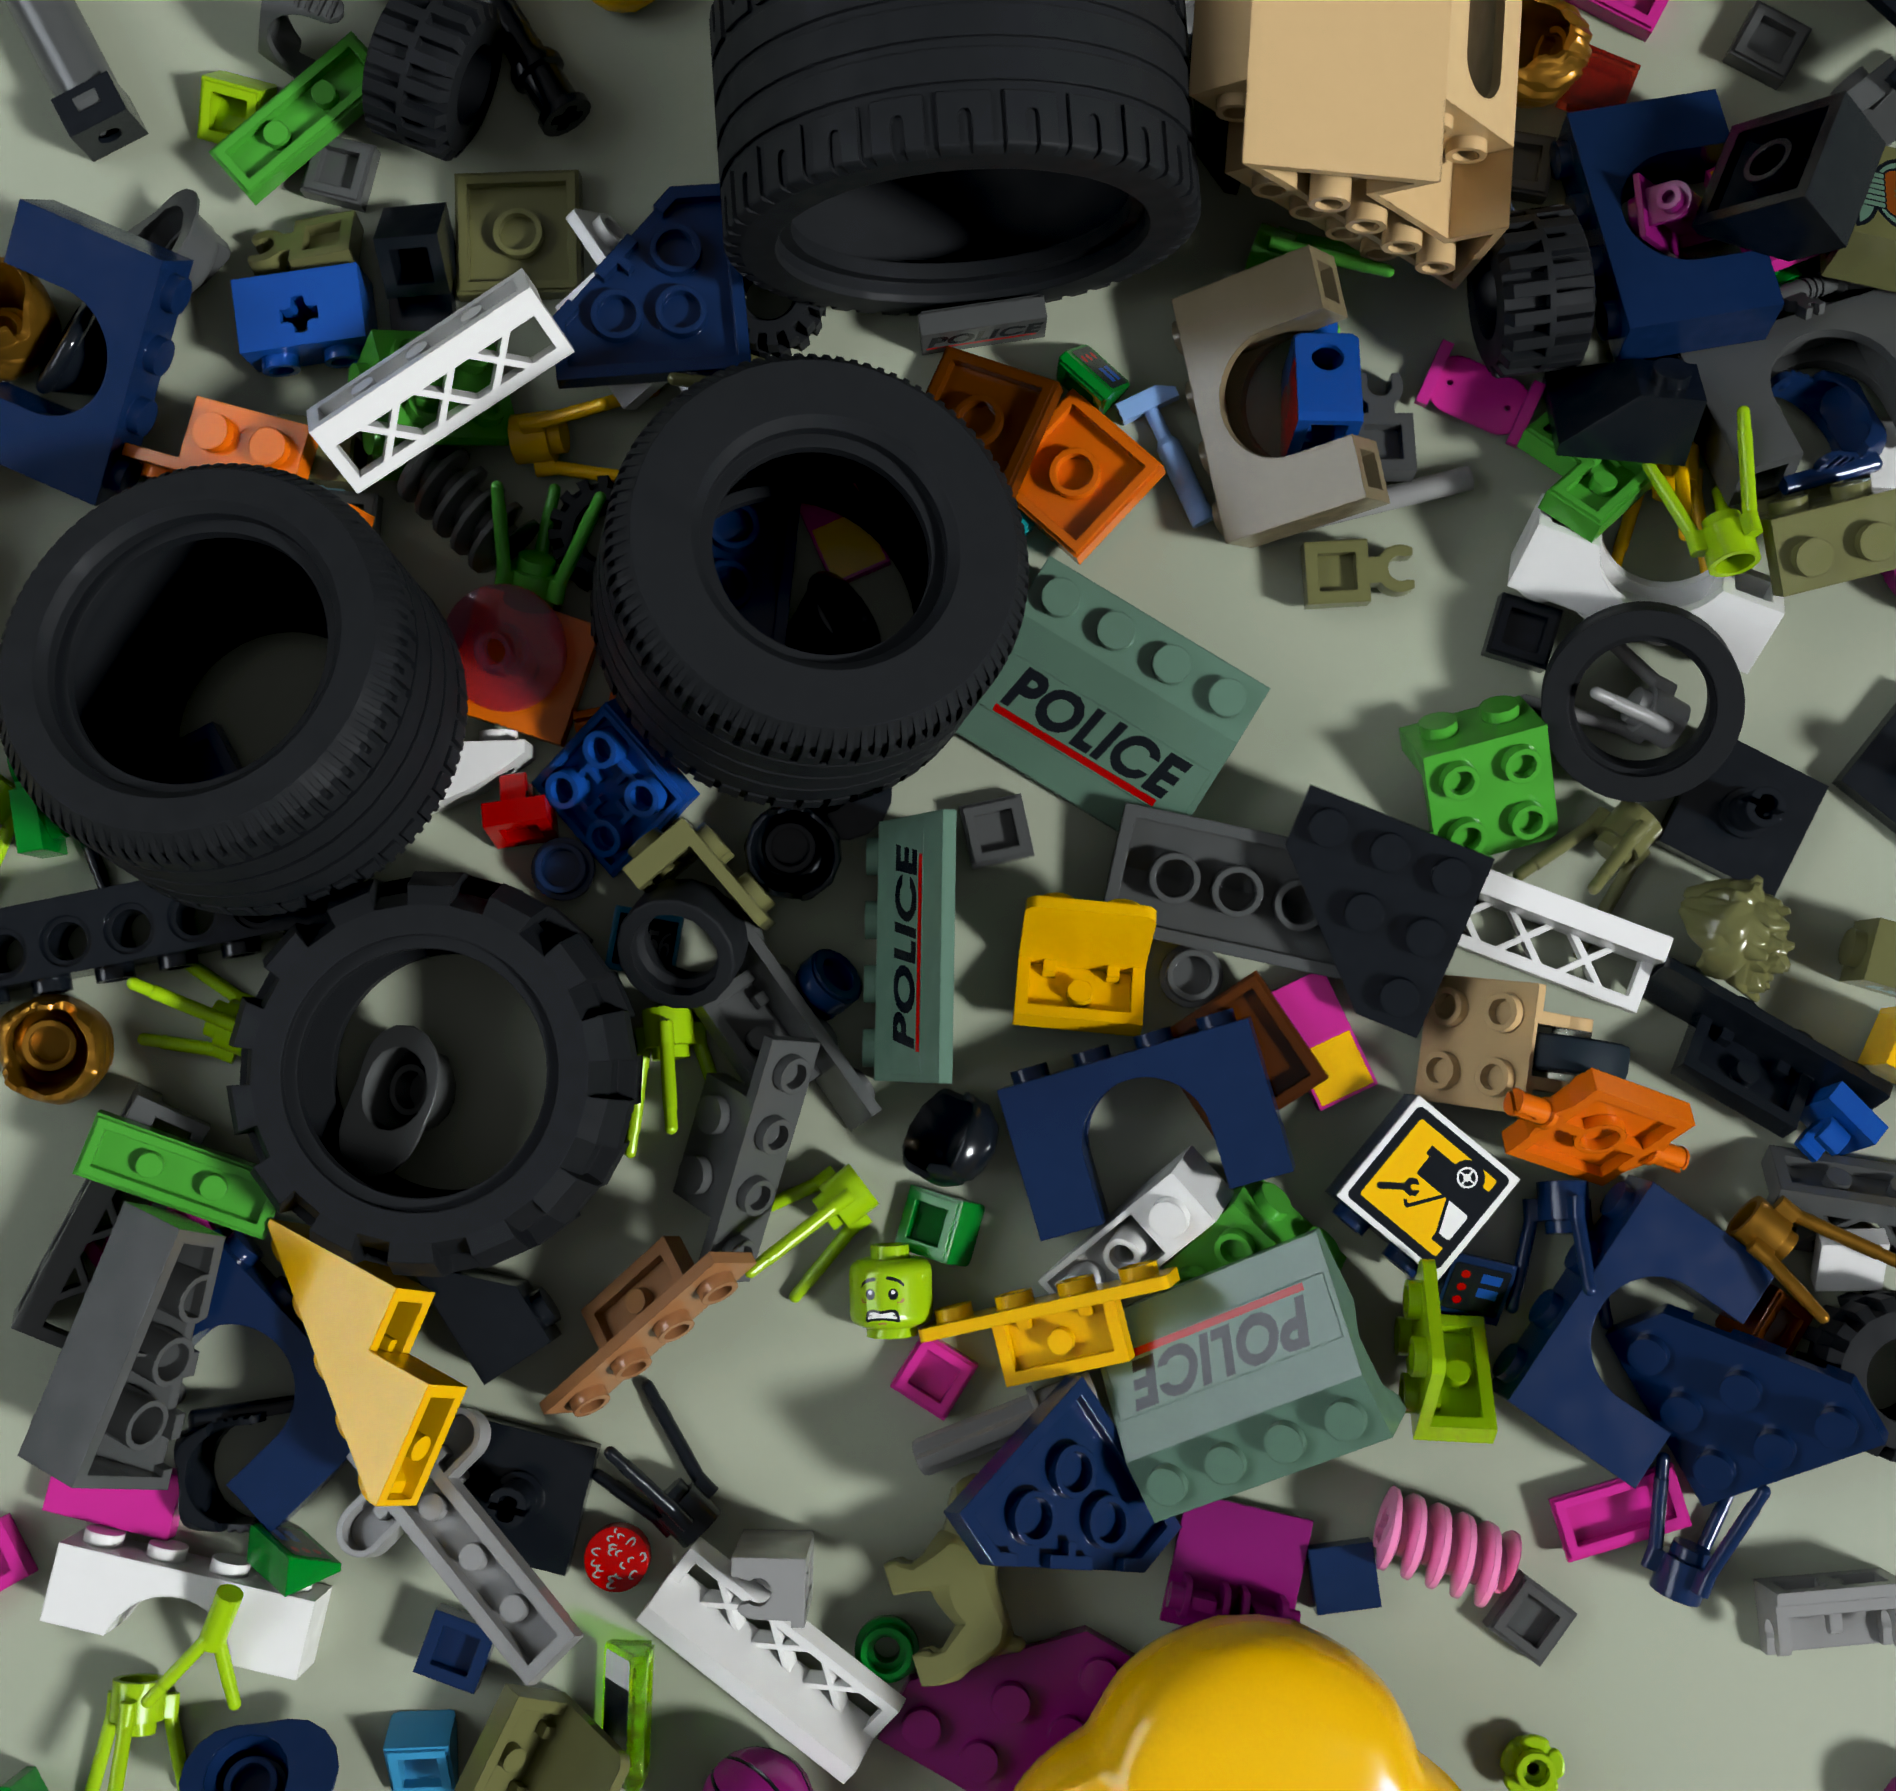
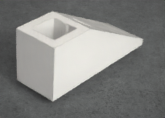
[1038,1145,1234,1294]

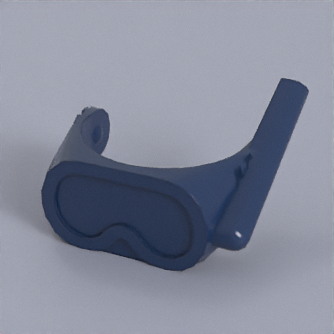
[1770,370,1887,495]

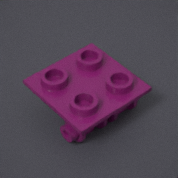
[1159,1499,1314,1626]

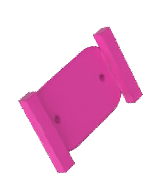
[1414,339,1546,449]

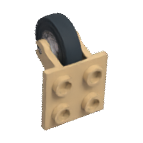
[1414,975,1630,1112]

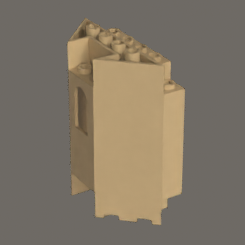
[1189,0,1522,290]

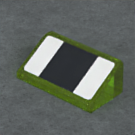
[601,1639,655,1791]

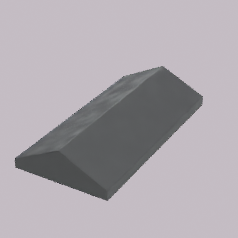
[1103,802,1342,980]

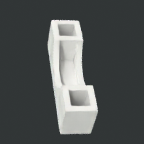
[1507,493,1785,674]
[39,1524,332,1680]

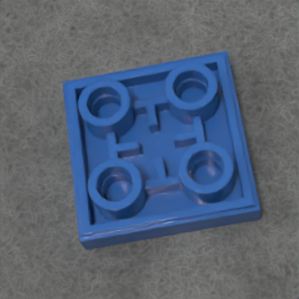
[531,699,700,878]

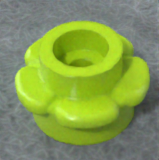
[1500,1734,1565,1791]

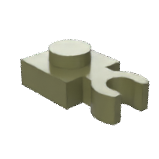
[247,210,364,276]
[1300,539,1415,610]

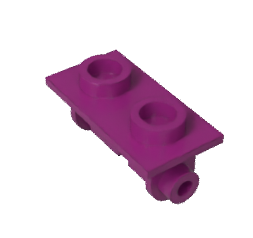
[1628,173,1714,260]

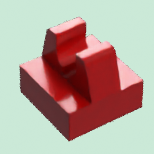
[481,772,559,849]

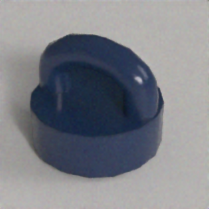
[796,949,862,1021]

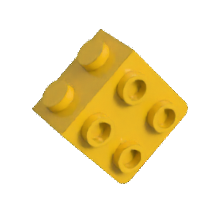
[1012,892,1157,1036]

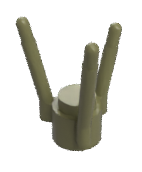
[1513,801,1662,959]

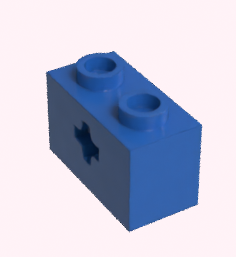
[230,262,378,377]

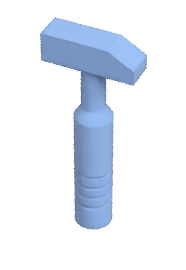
[1115,385,1213,528]

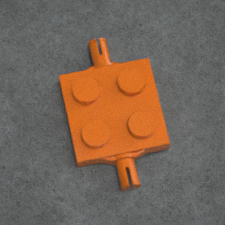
[1501,1067,1695,1186]

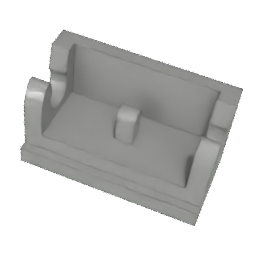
[731,1529,814,1628]
[1753,1568,1896,1657]

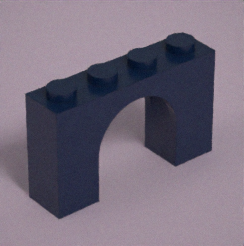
[1549,89,1785,361]
[0,199,194,506]
[997,1008,1295,1241]
[1492,1175,1774,1488]
[192,1227,350,1532]

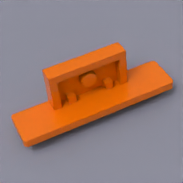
[121,396,375,527]

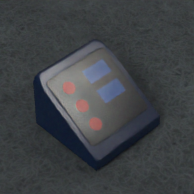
[1438,1252,1518,1326]

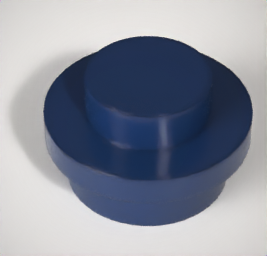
[531,837,596,901]

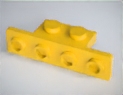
[918,1260,1180,1387]

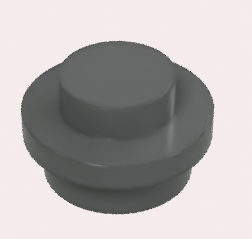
[1159,945,1223,1008]

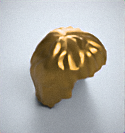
[1516,0,1593,109]

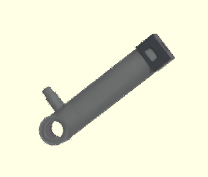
[5,0,149,162]

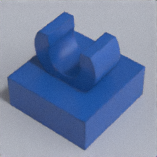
[1794,1081,1889,1163]

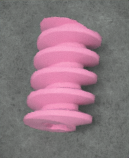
[1373,1485,1522,1608]

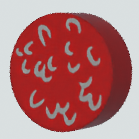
[584,1522,652,1592]

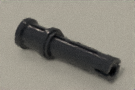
[484,0,591,137]

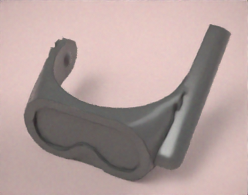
[258,0,344,79]

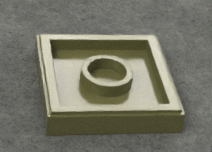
[454,170,584,302]

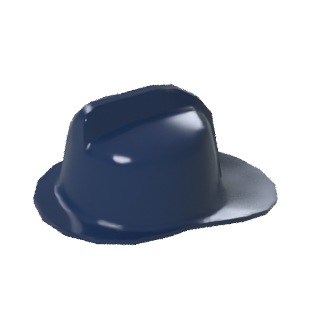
[179,1719,339,1791]

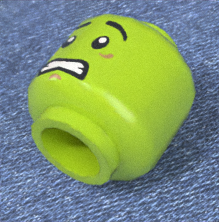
[849,1242,933,1339]

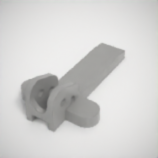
[336,1407,584,1686]

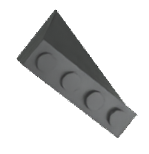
[17,1201,226,1490]

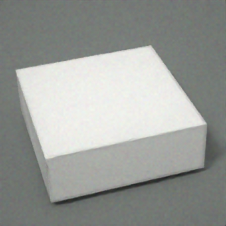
[1810,1228,1890,1292]

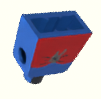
[1280,322,1364,457]

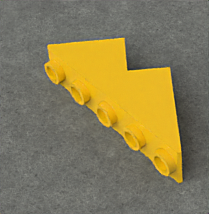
[267,1219,468,1506]

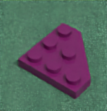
[877,1625,1135,1791]

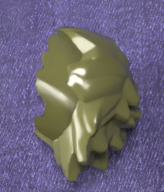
[1678,874,1795,1002]

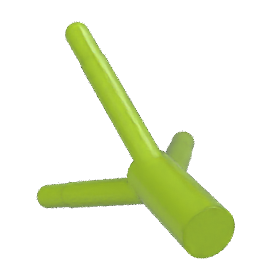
[141,1584,244,1711]

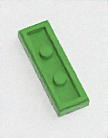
[209,31,368,206]
[72,1109,277,1240]

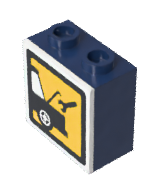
[1325,1094,1520,1280]

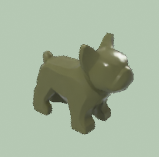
[883,1473,1026,1687]

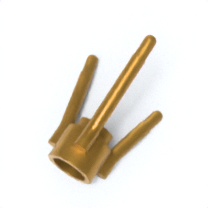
[1725,1196,1896,1324]

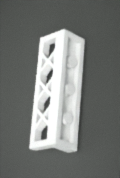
[306,268,575,494]
[1457,869,1674,1014]
[636,1537,906,1784]

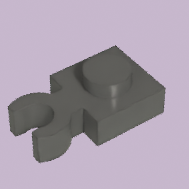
[1358,373,1417,482]

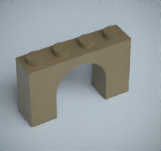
[1171,245,1390,548]

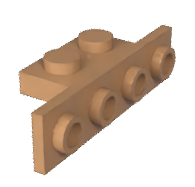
[539,1236,757,1417]

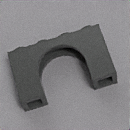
[1676,288,1896,507]

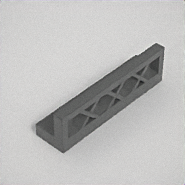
[11,1083,211,1349]
[1761,1145,1896,1254]

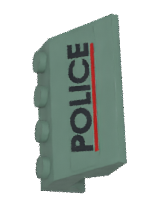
[955,555,1271,832]
[862,809,957,1084]
[1100,1228,1407,1523]

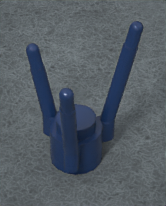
[1506,1180,1613,1330]
[1641,1452,1771,1607]

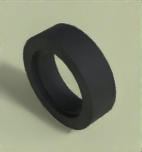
[1541,601,1745,802]

